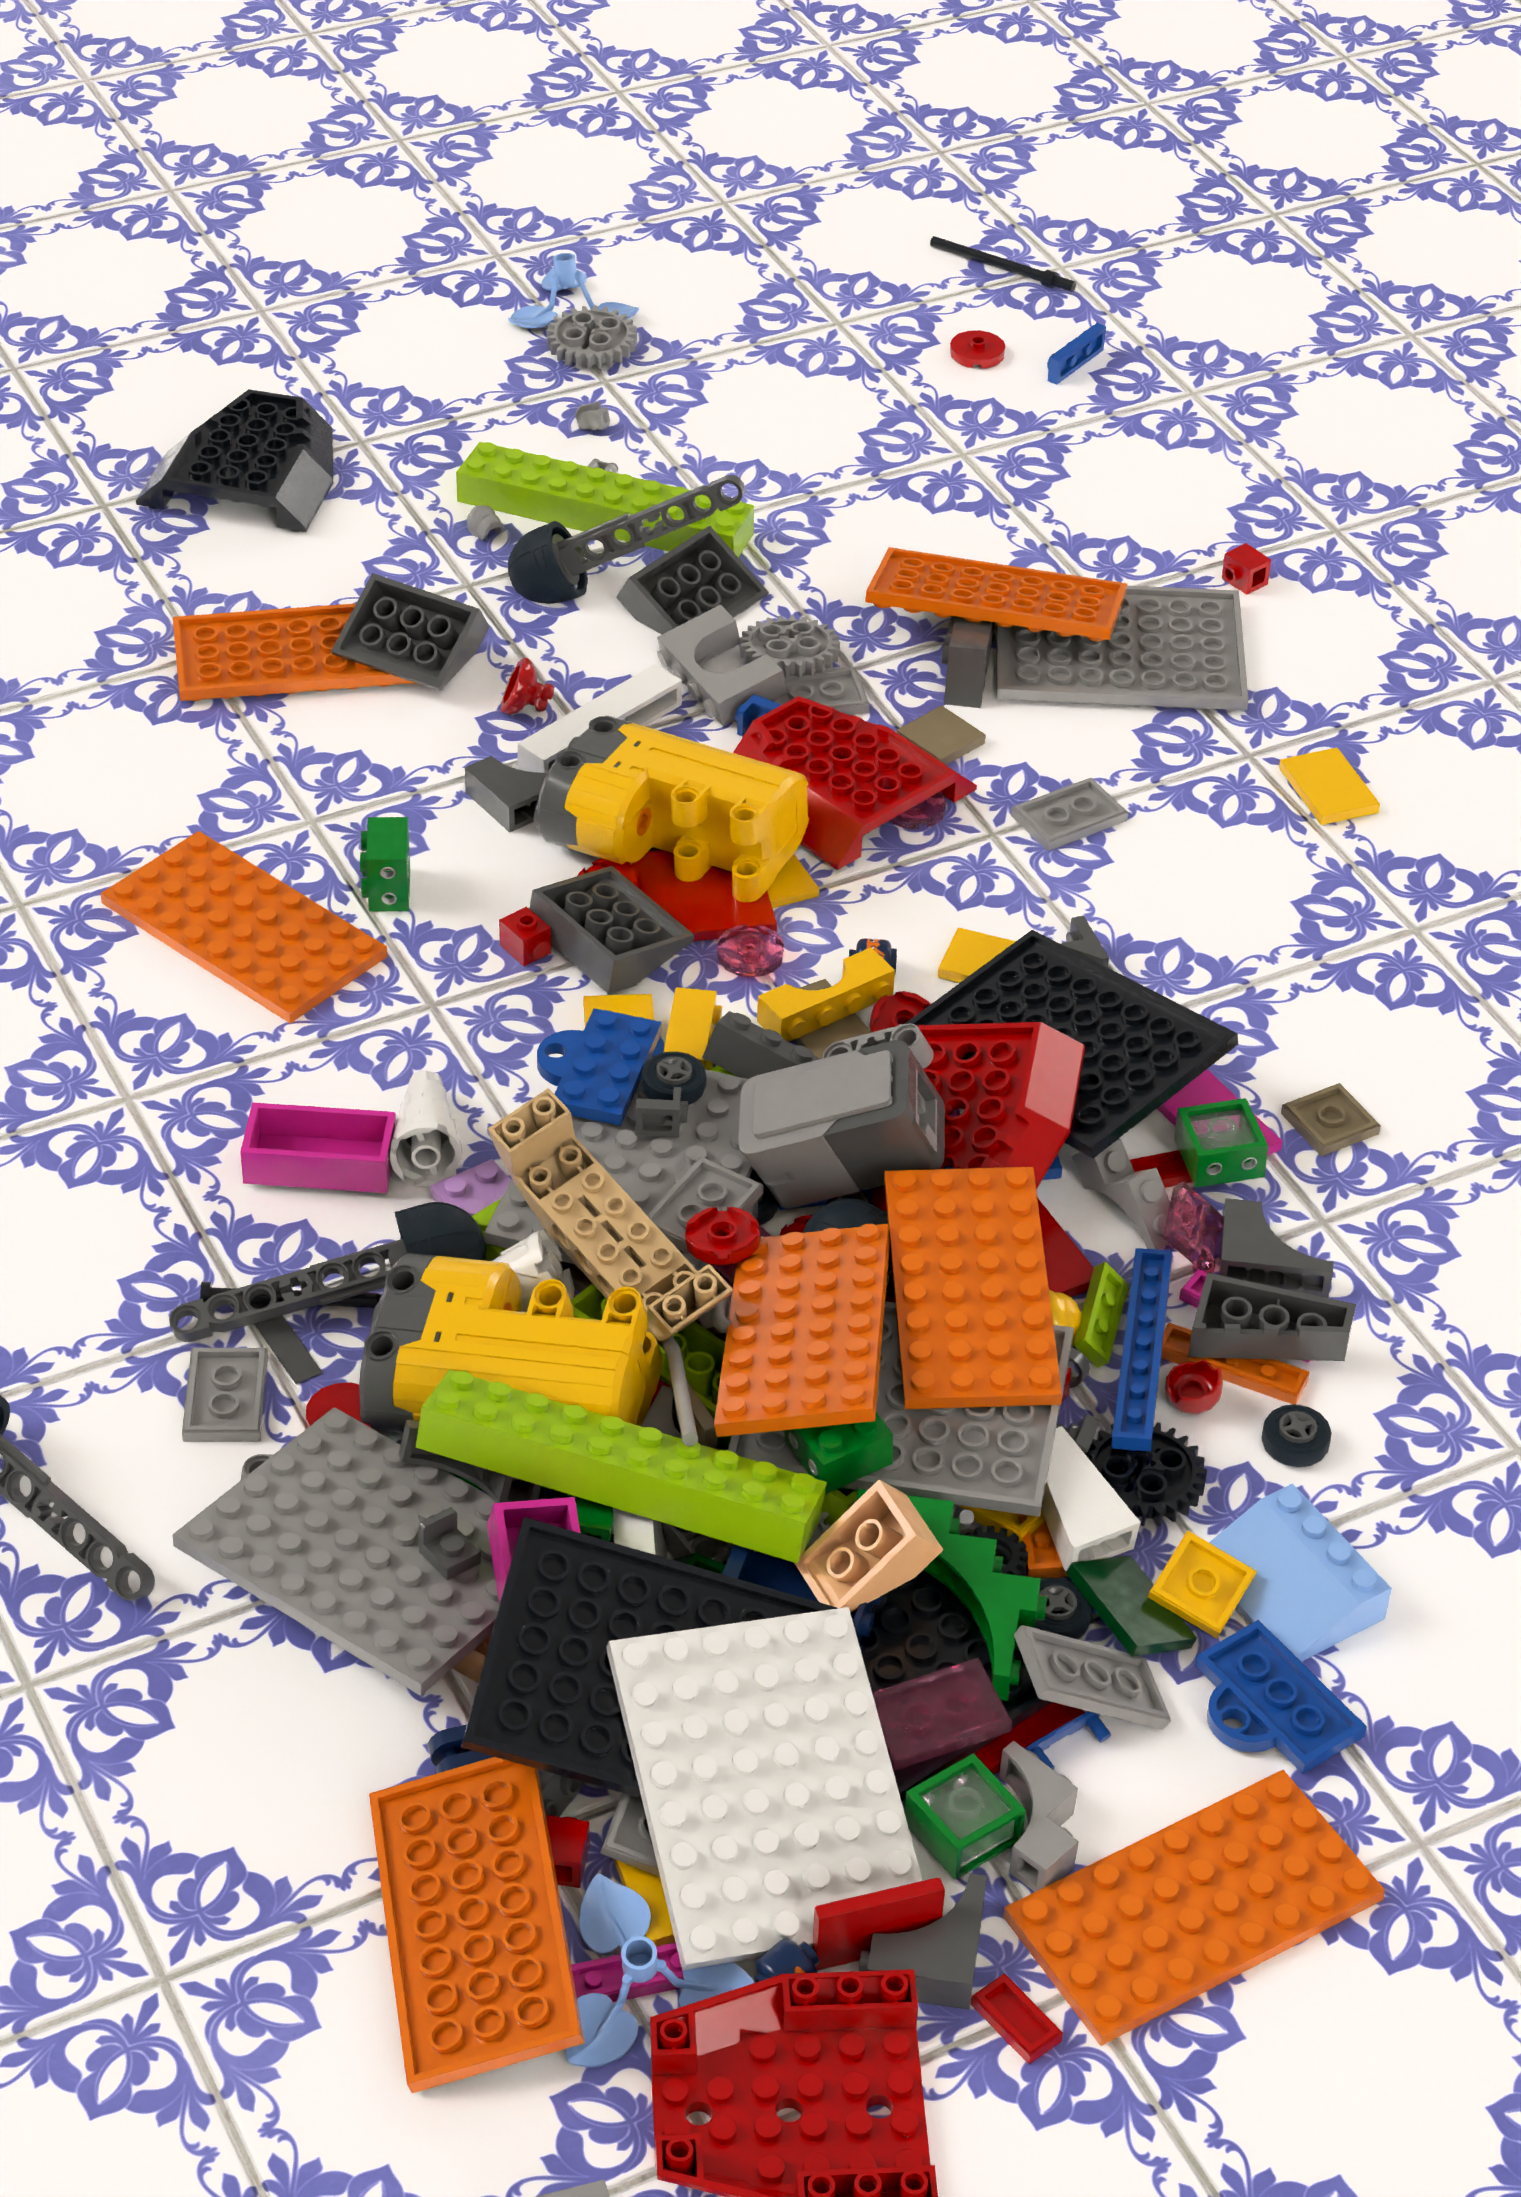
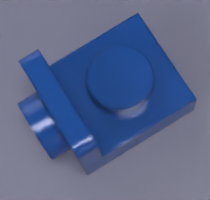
[735,694,782,736]

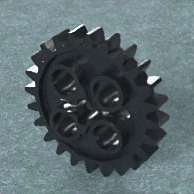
[1085,1422,1207,1526]

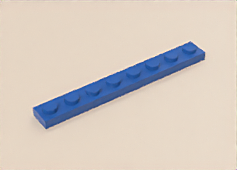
[1112,1248,1172,1451]

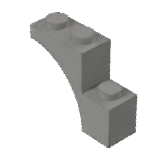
[1071,1139,1183,1249]
[999,1741,1079,1892]

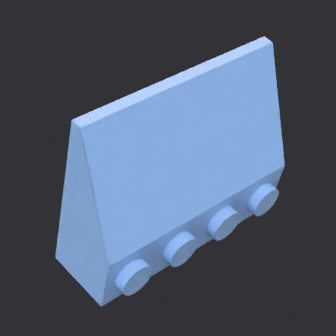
[1209,1483,1392,1662]

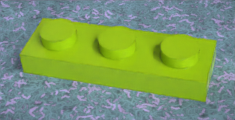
[1073,1261,1129,1368]

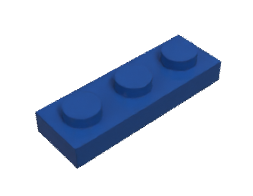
[1047,322,1106,385]

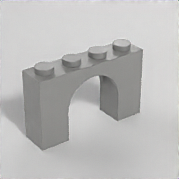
[657,605,787,727]

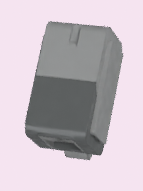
[738,1023,945,1208]

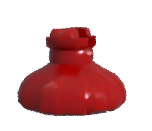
[501,658,555,715]

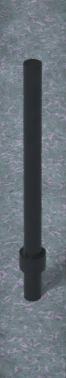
[930,236,1076,292]

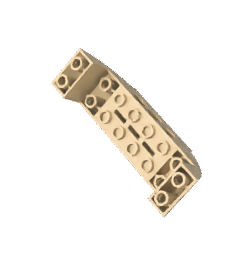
[488,1088,733,1341]

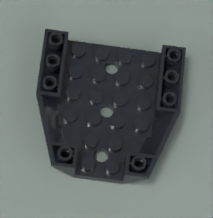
[136,389,334,532]

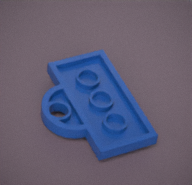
[537,1008,662,1126]
[1195,1620,1367,1774]

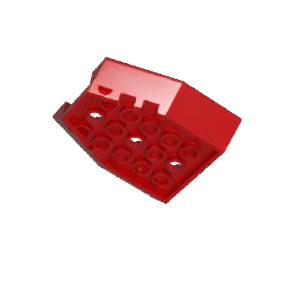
[733,696,977,870]
[871,1022,1085,1212]
[650,1969,938,2197]

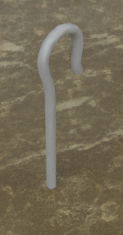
[657,1299,731,1446]

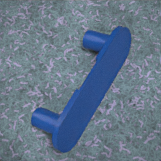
[1026,1711,1112,1770]

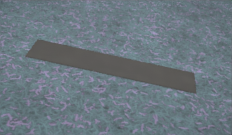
[250,1304,323,1384]

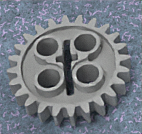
[546,305,637,370]
[740,615,840,678]

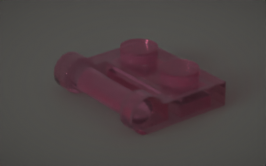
[1163,1182,1223,1274]

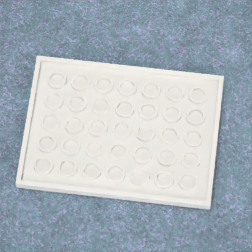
[606,1607,923,1971]

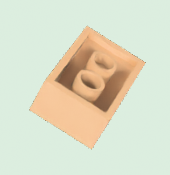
[795,1480,943,1612]

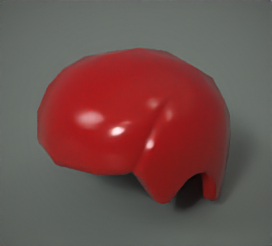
[1165,1359,1223,1415]

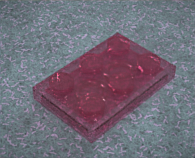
[872,1658,1012,1771]

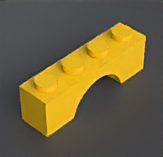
[757,947,895,1042]

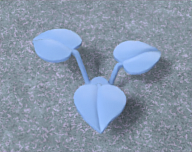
[508,253,639,328]
[565,1873,755,2067]

